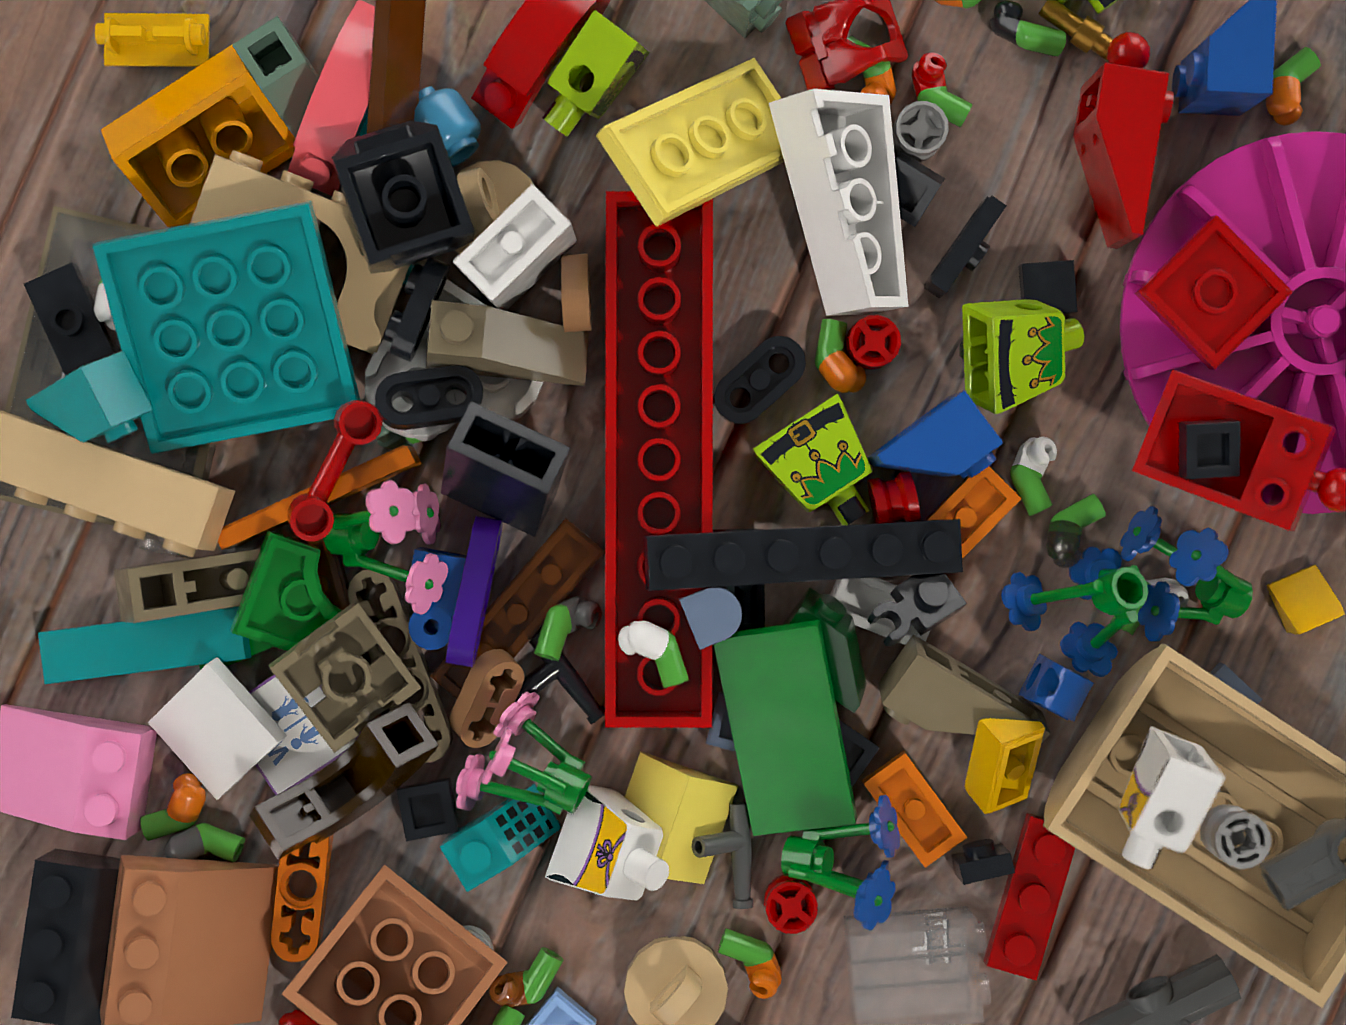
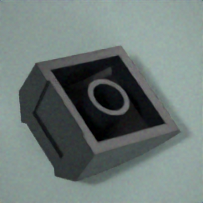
[332,120,475,274]

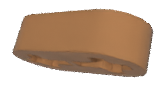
[561,254,592,332]
[450,649,524,748]

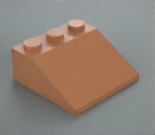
[100,855,279,1025]
[281,864,508,1025]

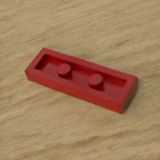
[983,813,1075,981]

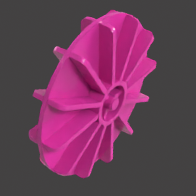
[1120,131,1346,514]

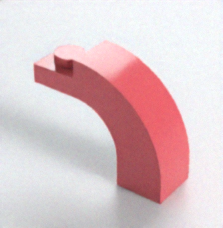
[288,0,375,196]

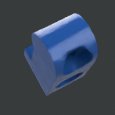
[409,547,467,650]
[1018,653,1095,722]

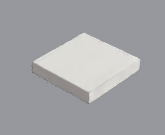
[148,657,287,800]

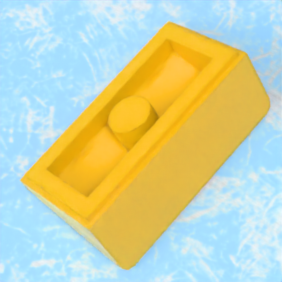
[964,718,1045,814]

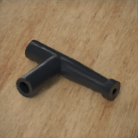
[516,633,605,725]

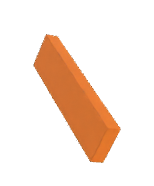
[218,445,422,550]

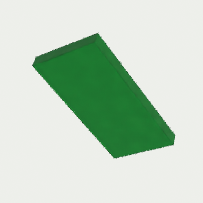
[714,620,857,836]

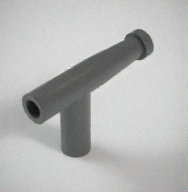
[692,802,754,909]

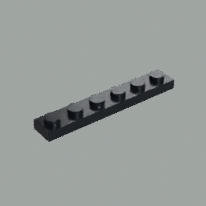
[643,519,963,591]

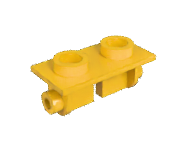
[95,13,210,67]

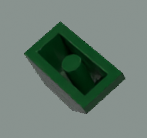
[782,588,867,713]

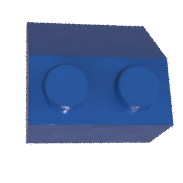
[1172,0,1277,116]
[867,390,1003,479]

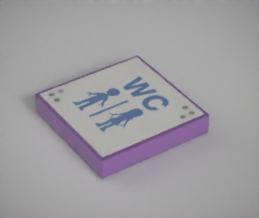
[249,675,361,795]

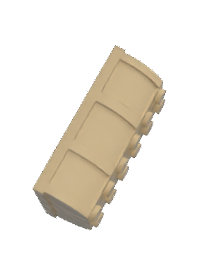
[1043,644,1346,1008]

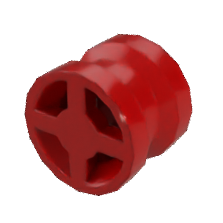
[845,315,901,370]
[867,471,921,523]
[764,874,818,934]

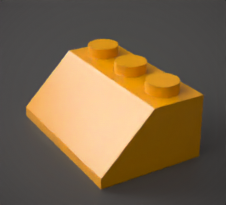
[100,45,296,228]

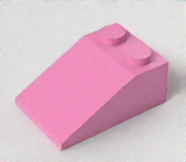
[0,704,157,840]

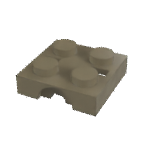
[268,601,421,753]

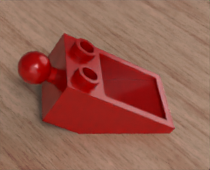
[1073,32,1174,249]
[1132,369,1346,531]

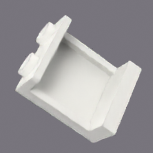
[453,184,577,311]

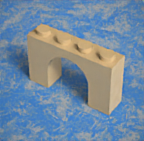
[190,150,411,354]

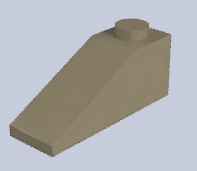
[426,300,589,386]
[113,548,261,623]
[878,634,1050,741]

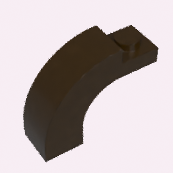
[249,703,438,859]

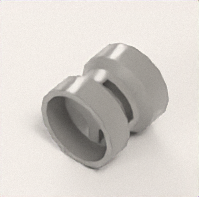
[892,101,949,162]
[1200,804,1271,869]

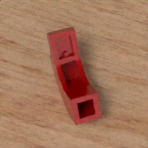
[471,0,611,130]

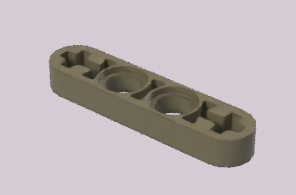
[348,569,453,763]

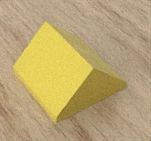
[624,751,738,884]

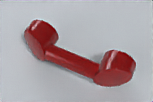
[287,400,382,541]

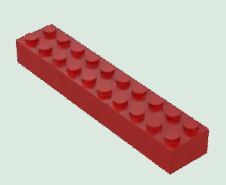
[605,191,713,728]

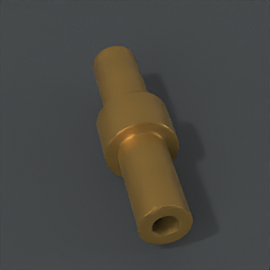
[1038,0,1113,61]

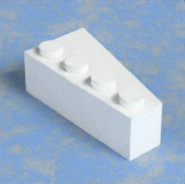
[768,89,908,316]

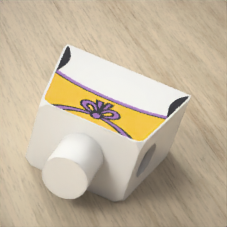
[1119,726,1225,869]
[545,785,669,901]

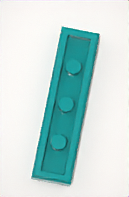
[38,606,251,684]

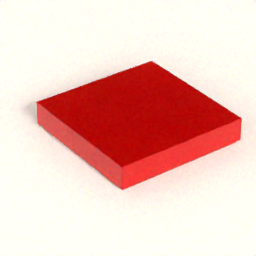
[1134,215,1293,370]

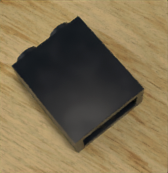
[441,402,570,537]

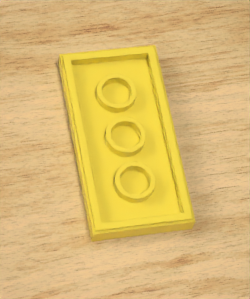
[596,58,784,227]

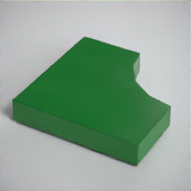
[230,530,342,651]

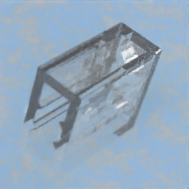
[844,906,991,1025]

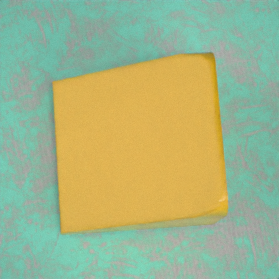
[1266,564,1345,635]

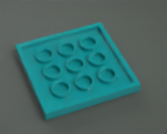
[92,200,360,454]

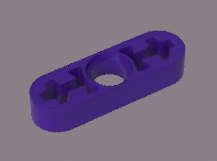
[446,516,503,668]

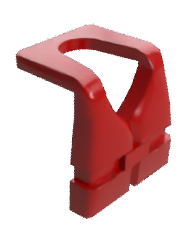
[785,0,908,90]

